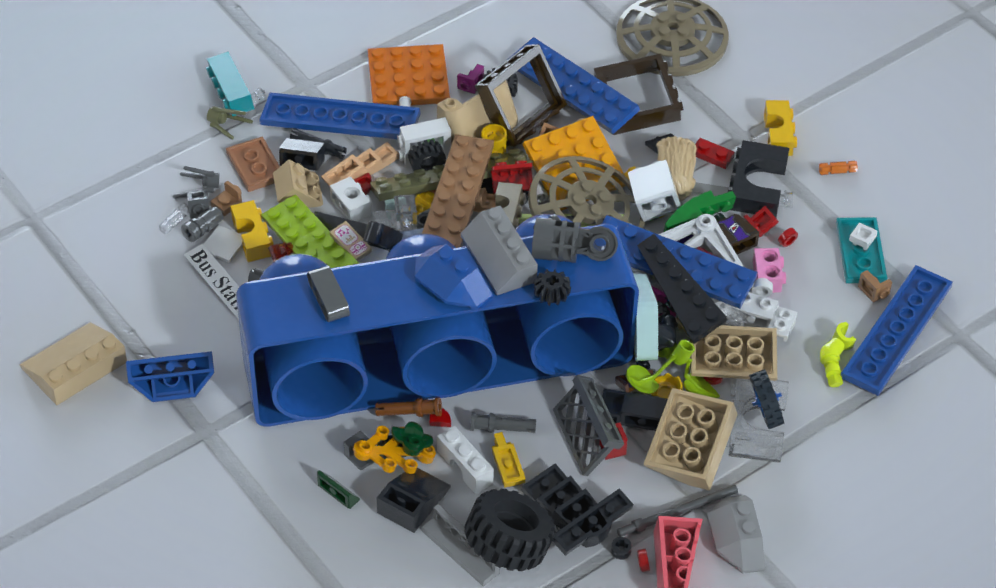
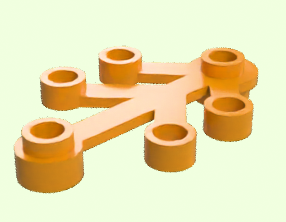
[353,425,436,474]

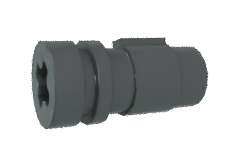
[181,206,223,242]

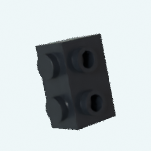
[279,138,325,171]

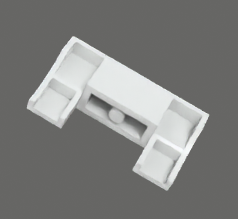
[712,292,798,342]

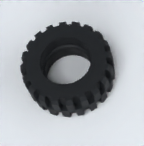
[464,489,555,571]

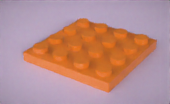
[368,44,450,106]

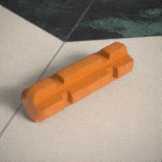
[819,160,858,175]

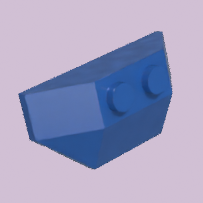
[415,244,493,310]
[126,351,214,402]

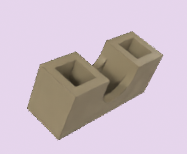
[495,182,526,229]

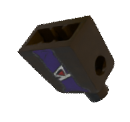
[714,213,759,255]

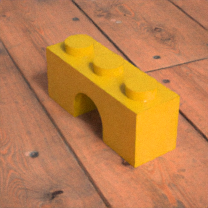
[764,100,797,156]
[230,200,274,262]

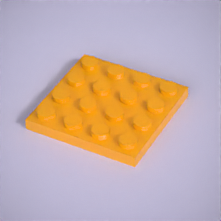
[523,116,626,211]

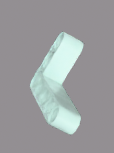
[634,273,658,361]

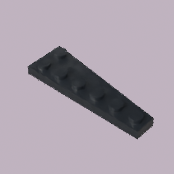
[637,234,728,344]

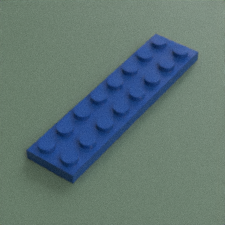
[507,37,640,135]
[260,92,421,140]
[602,215,757,309]
[841,265,953,396]

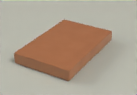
[226,136,280,192]

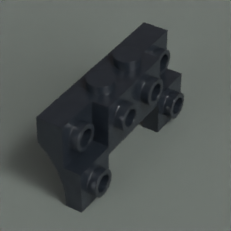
[602,388,668,431]

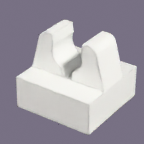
[849,223,877,250]

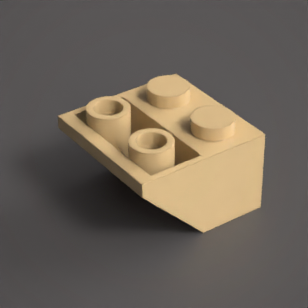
[273,160,323,208]

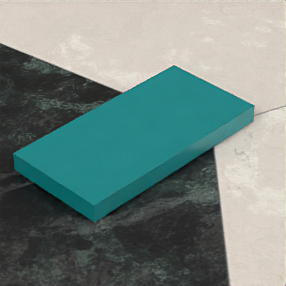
[836,217,887,283]

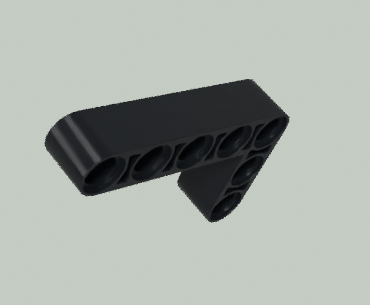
[314,211,403,252]

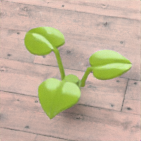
[626,340,720,399]

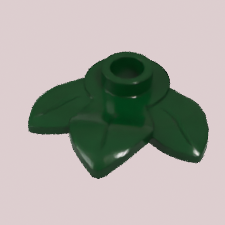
[391,421,433,456]

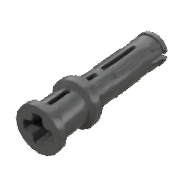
[470,411,536,433]

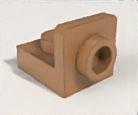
[210,181,242,216]
[858,270,892,303]

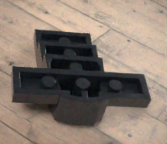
[521,463,634,556]

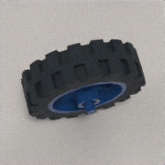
[749,369,785,429]

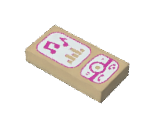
[330,221,372,261]

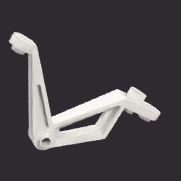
[631,214,773,297]

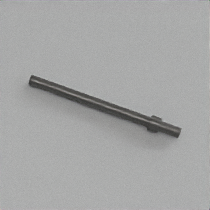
[617,485,738,537]

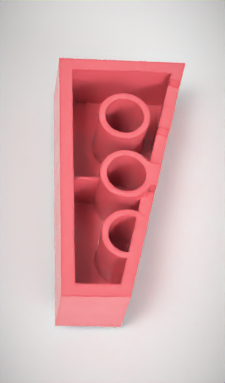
[653,516,703,588]

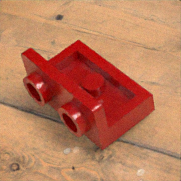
[491,160,533,194]

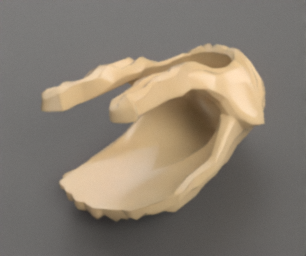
[656,136,697,201]

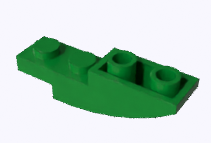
[663,190,736,232]

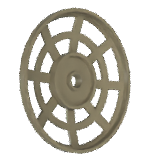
[616,0,729,77]
[528,156,645,229]

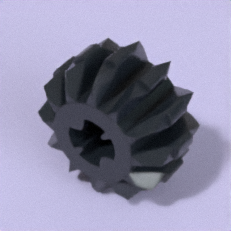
[533,269,571,306]

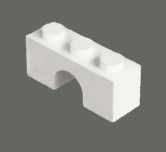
[437,426,494,495]

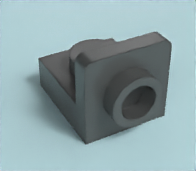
[187,190,209,219]

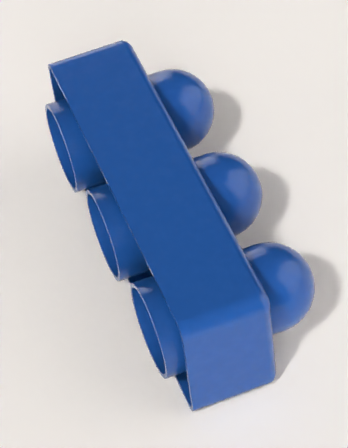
[236,214,639,427]

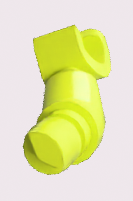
[820,322,856,387]

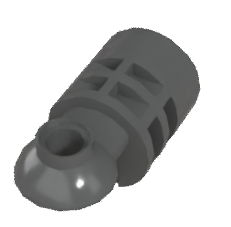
[532,218,618,263]

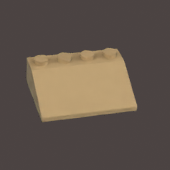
[20,322,127,406]
[690,325,777,381]
[644,388,737,491]

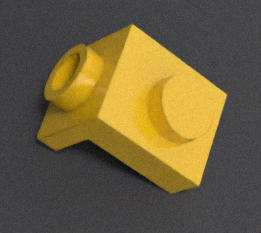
[408,191,435,217]

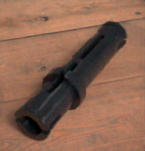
[290,128,347,159]

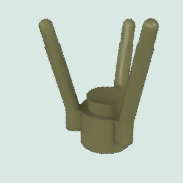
[207,106,253,140]

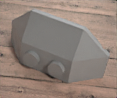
[707,495,765,574]

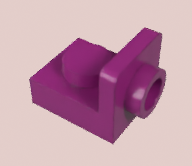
[457,64,484,94]

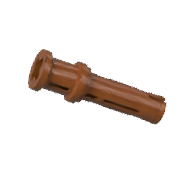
[375,397,442,417]

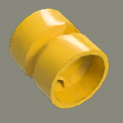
[481,124,507,154]

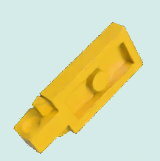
[492,432,526,488]

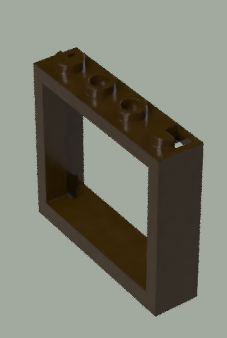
[475,44,567,147]
[594,53,684,135]

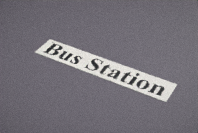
[184,244,239,320]

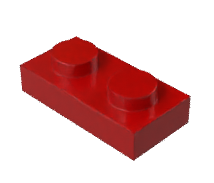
[695,138,735,169]

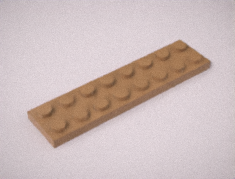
[422,134,494,248]

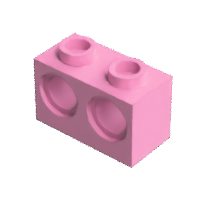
[752,248,786,293]

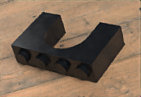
[728,140,789,217]

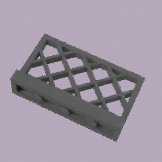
[553,375,624,476]

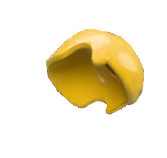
[651,373,683,399]

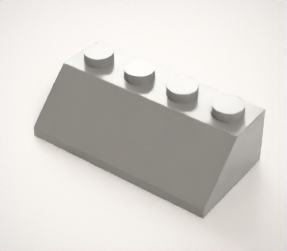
[461,206,538,295]

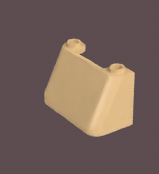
[437,74,518,145]

